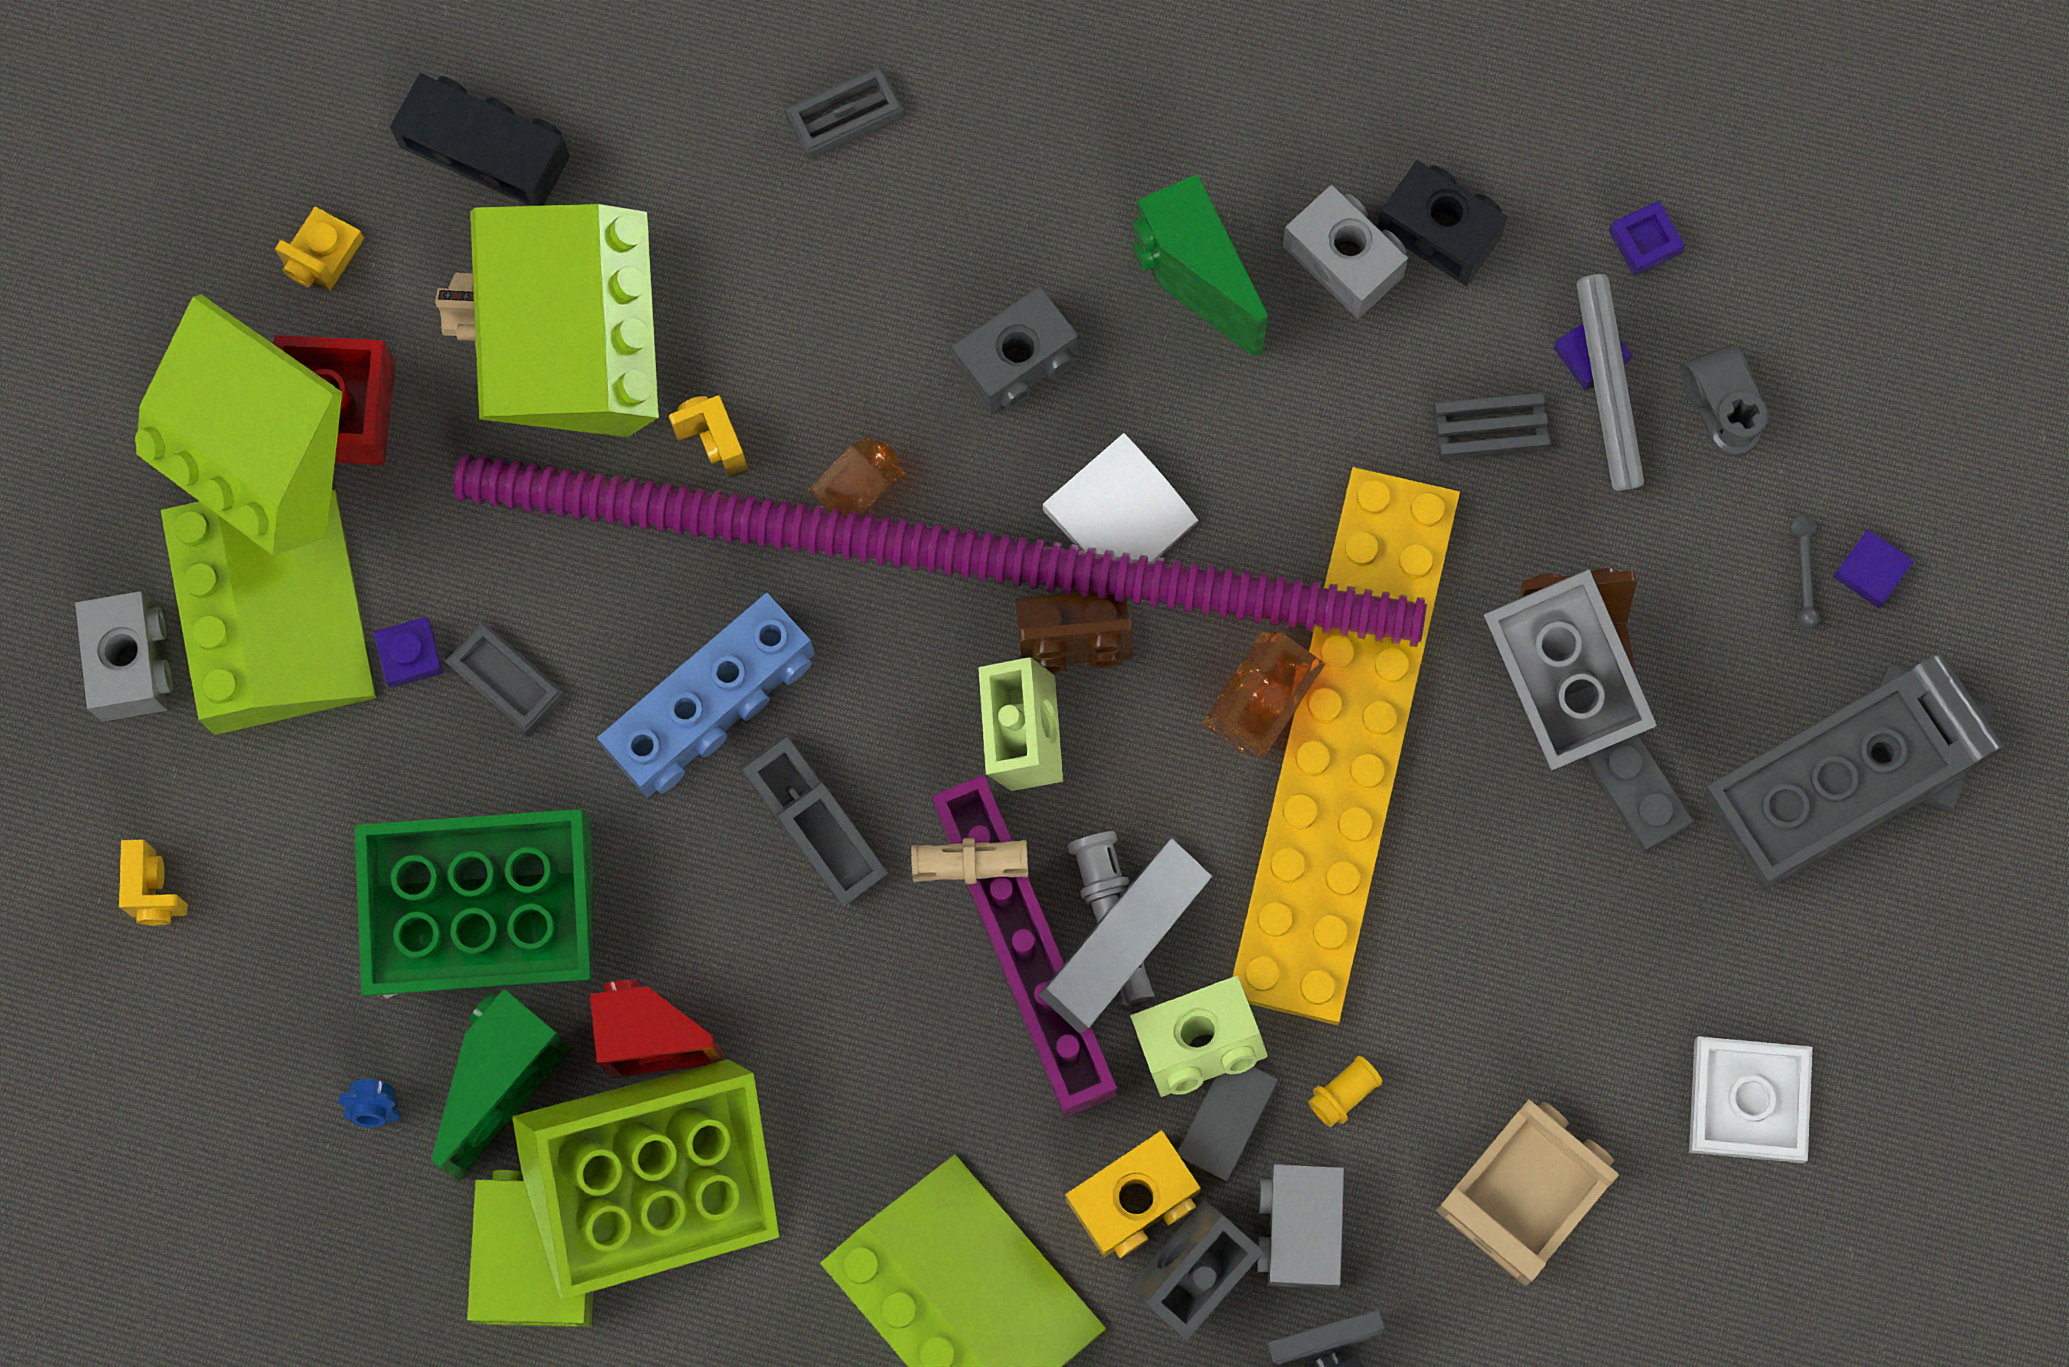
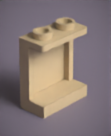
[1436,1100,1619,1286]

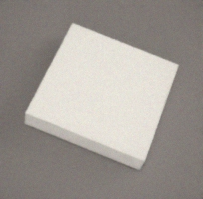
[1689,1037,1812,1163]

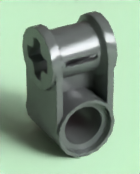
[1680,344,1768,457]

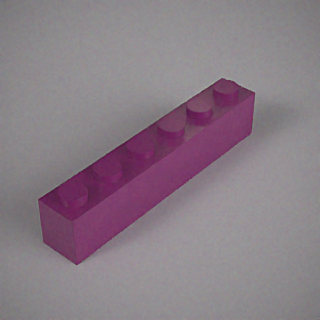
[931,775,1117,1119]

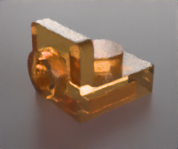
[809,437,906,518]

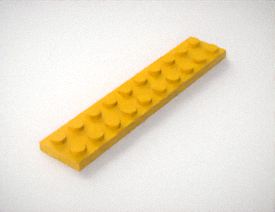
[1232,467,1460,1025]

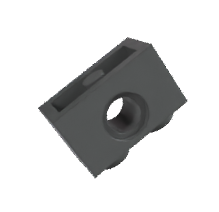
[951,286,1079,414]
[1128,1200,1264,1341]

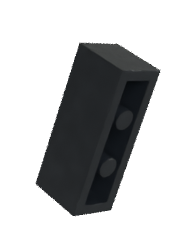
[390,73,570,206]

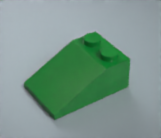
[1131,174,1268,357]
[431,989,572,1181]

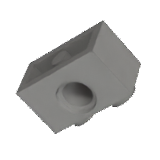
[1282,184,1408,319]
[75,591,173,722]

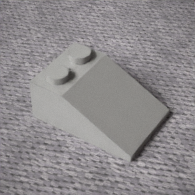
[1483,569,1657,771]

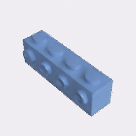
[597,593,815,798]

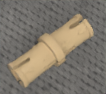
[911,838,1028,884]

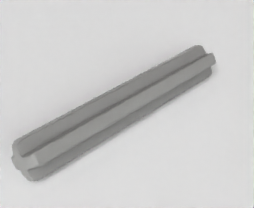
[1576,274,1644,491]

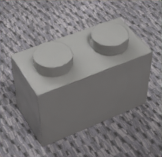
[1257,1164,1344,1290]

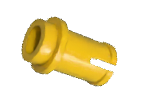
[1308,1055,1383,1127]

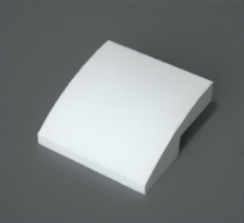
[1043,433,1198,562]

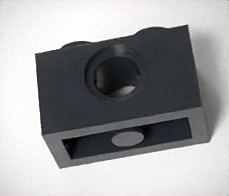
[1377,160,1508,287]

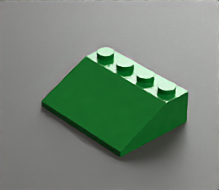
[354,809,593,996]

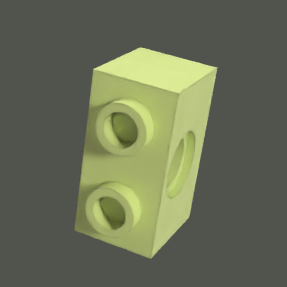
[979,657,1063,791]
[1130,975,1268,1097]

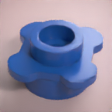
[338,1079,401,1128]

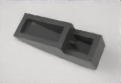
[738,735,889,907]

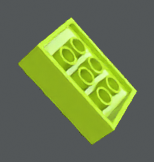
[470,204,659,437]
[135,295,342,555]
[160,489,377,735]
[512,1059,779,1300]
[820,1154,1106,1367]

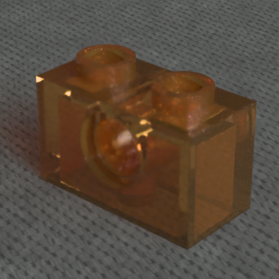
[1201,632,1326,757]

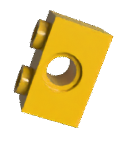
[1065,1130,1201,1259]

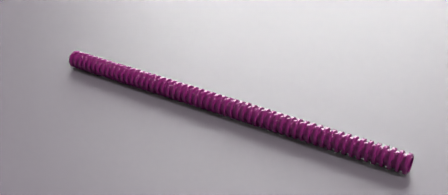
[453,453,1427,647]

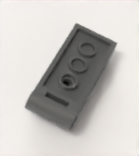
[1703,653,2006,891]

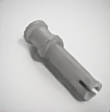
[1067,831,1155,1007]

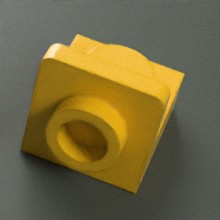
[275,207,364,291]
[669,395,748,477]
[119,840,188,926]

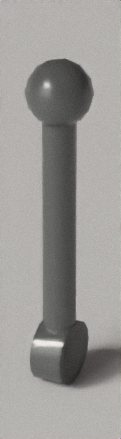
[1791,515,1820,629]

